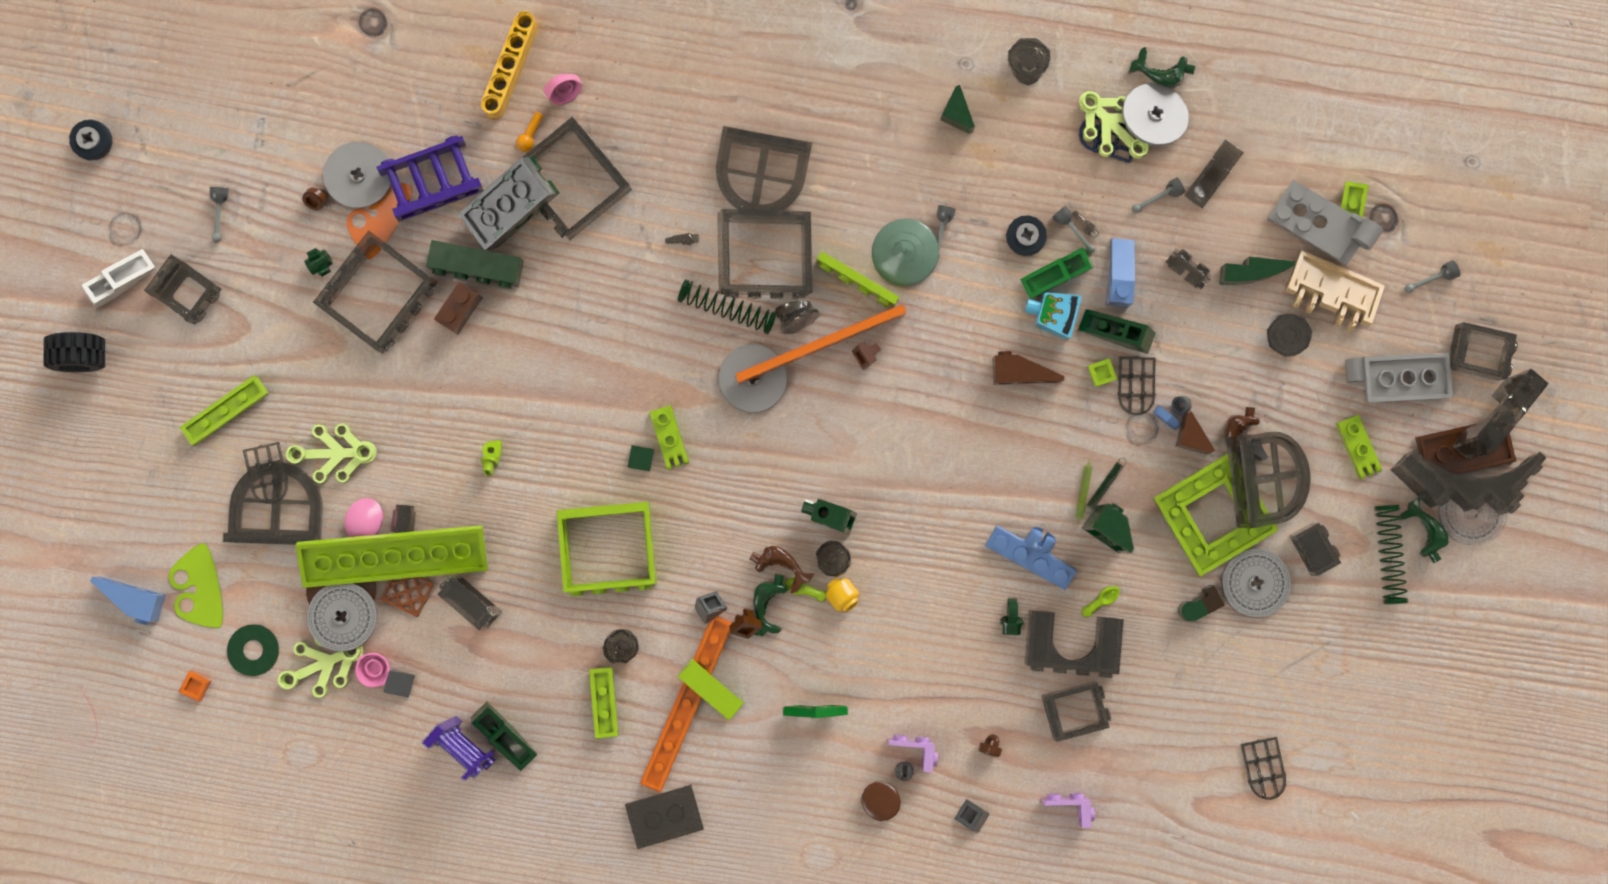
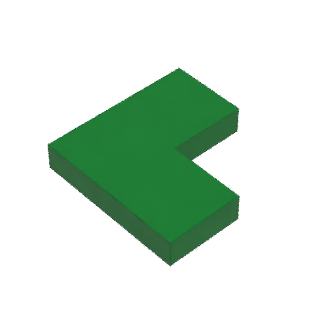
[783,705,848,718]

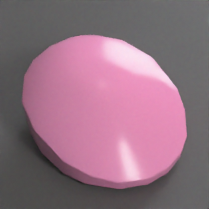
[344,498,383,537]

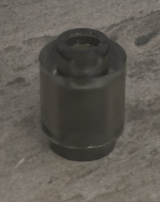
[391,504,416,533]

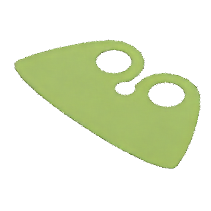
[168,543,223,628]

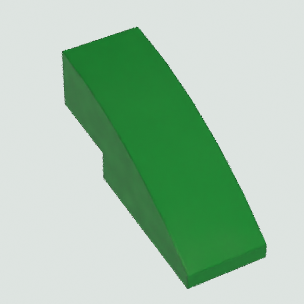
[1020,248,1094,299]

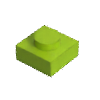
[1087,358,1117,387]

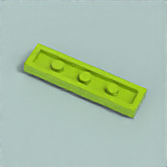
[816,251,899,308]
[179,375,270,446]

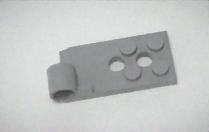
[1268,180,1384,266]
[1345,353,1453,403]

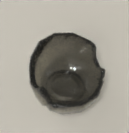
[816,540,851,577]
[603,629,639,664]

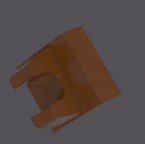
[852,341,881,370]
[729,609,762,639]

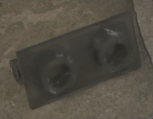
[1165,248,1212,289]

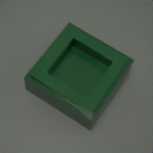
[627,445,654,472]

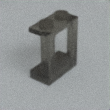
[144,254,222,325]

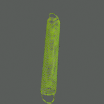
[1075,460,1093,525]

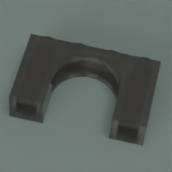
[1452,368,1549,460]
[1024,610,1124,678]

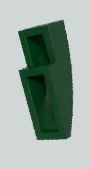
[1219,257,1295,285]
[470,702,537,771]

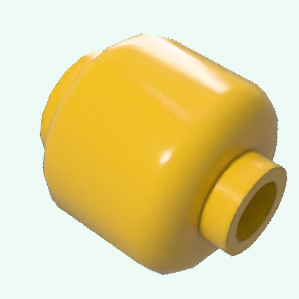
[826,578,859,613]

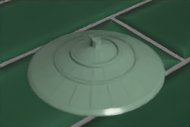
[872,219,939,286]

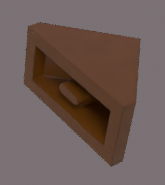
[1175,411,1215,454]

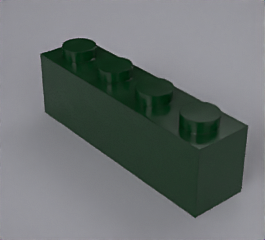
[426,240,524,289]

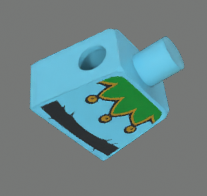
[1025,292,1082,340]

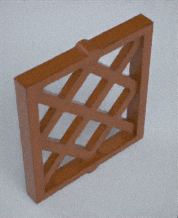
[380,577,434,617]

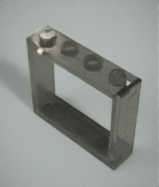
[522,116,632,241]
[717,209,812,300]
[313,230,438,354]

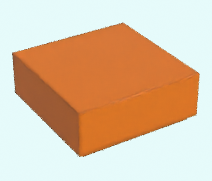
[179,671,212,702]

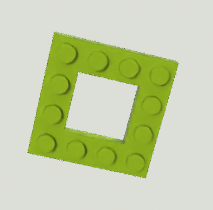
[1152,451,1279,577]

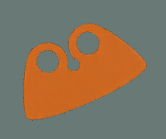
[346,183,413,260]

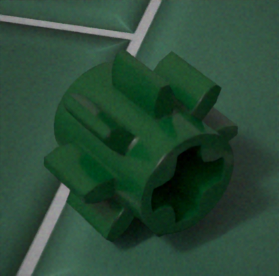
[304,248,333,277]

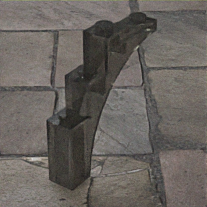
[1390,450,1546,515]

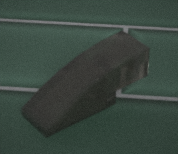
[1184,139,1244,209]

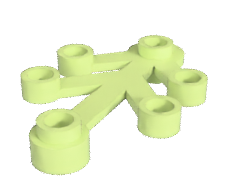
[1079,91,1149,159]
[286,424,377,484]
[278,639,364,698]

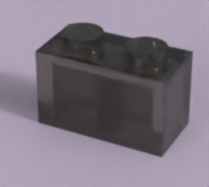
[1289,523,1341,576]

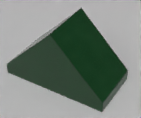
[940,85,975,134]

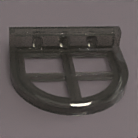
[716,126,813,216]
[1226,432,1311,528]
[223,462,323,545]

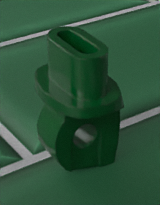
[1000,598,1024,635]

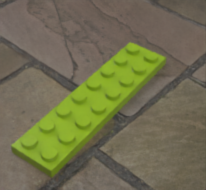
[295,525,488,588]

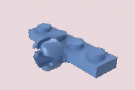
[985,525,1077,590]

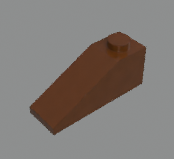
[992,351,1064,385]

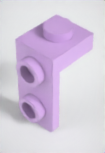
[887,735,938,772]
[1041,793,1095,828]

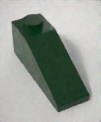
[1078,309,1156,354]

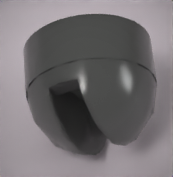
[1172,396,1192,414]
[895,761,914,781]

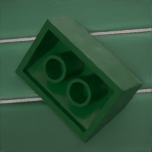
[1082,503,1134,554]

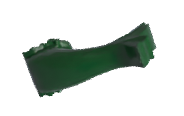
[1128,47,1196,88]
[1398,497,1449,563]
[753,574,788,636]

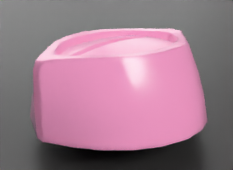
[543,74,582,105]
[355,653,390,687]

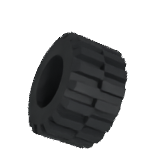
[43,332,105,373]

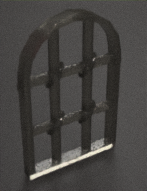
[1117,356,1156,416]
[243,442,288,504]
[1240,737,1286,800]

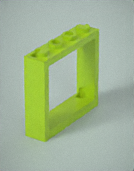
[557,502,657,597]

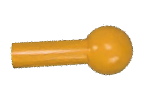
[516,111,543,152]

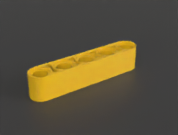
[481,11,538,119]

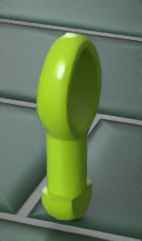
[785,577,826,602]
[1081,586,1120,617]

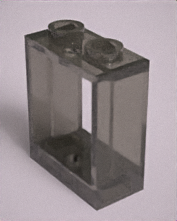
[1449,322,1518,381]
[437,576,502,631]
[1041,681,1111,742]

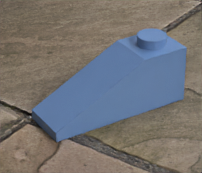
[1106,238,1135,307]
[90,577,166,625]

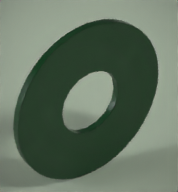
[227,624,279,676]

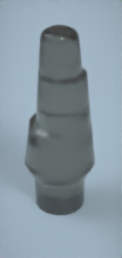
[1072,210,1099,239]
[665,233,699,245]

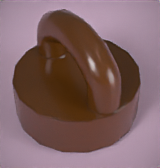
[302,188,328,211]
[978,734,1002,757]

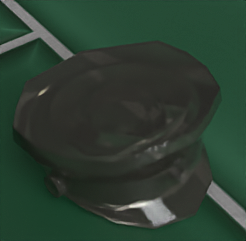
[1008,38,1051,85]
[775,301,821,334]
[1267,314,1312,357]

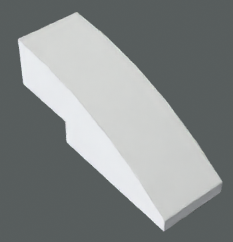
[81,249,155,309]

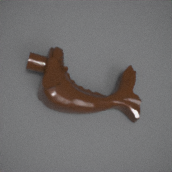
[1225,407,1260,465]
[750,546,815,594]

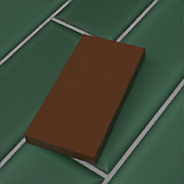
[1415,417,1517,481]

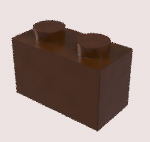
[434,281,483,335]

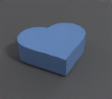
[1153,405,1181,430]

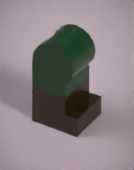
[1178,585,1225,621]

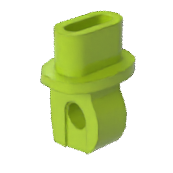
[481,440,502,476]

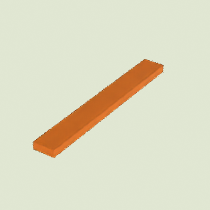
[735,304,906,385]
[640,616,733,793]

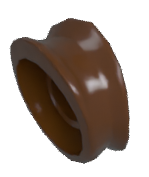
[861,781,901,821]

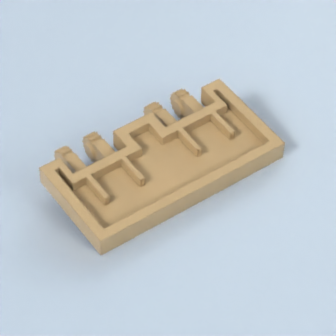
[1285,250,1385,333]

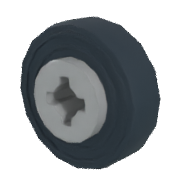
[69,119,112,160]
[1006,215,1047,256]

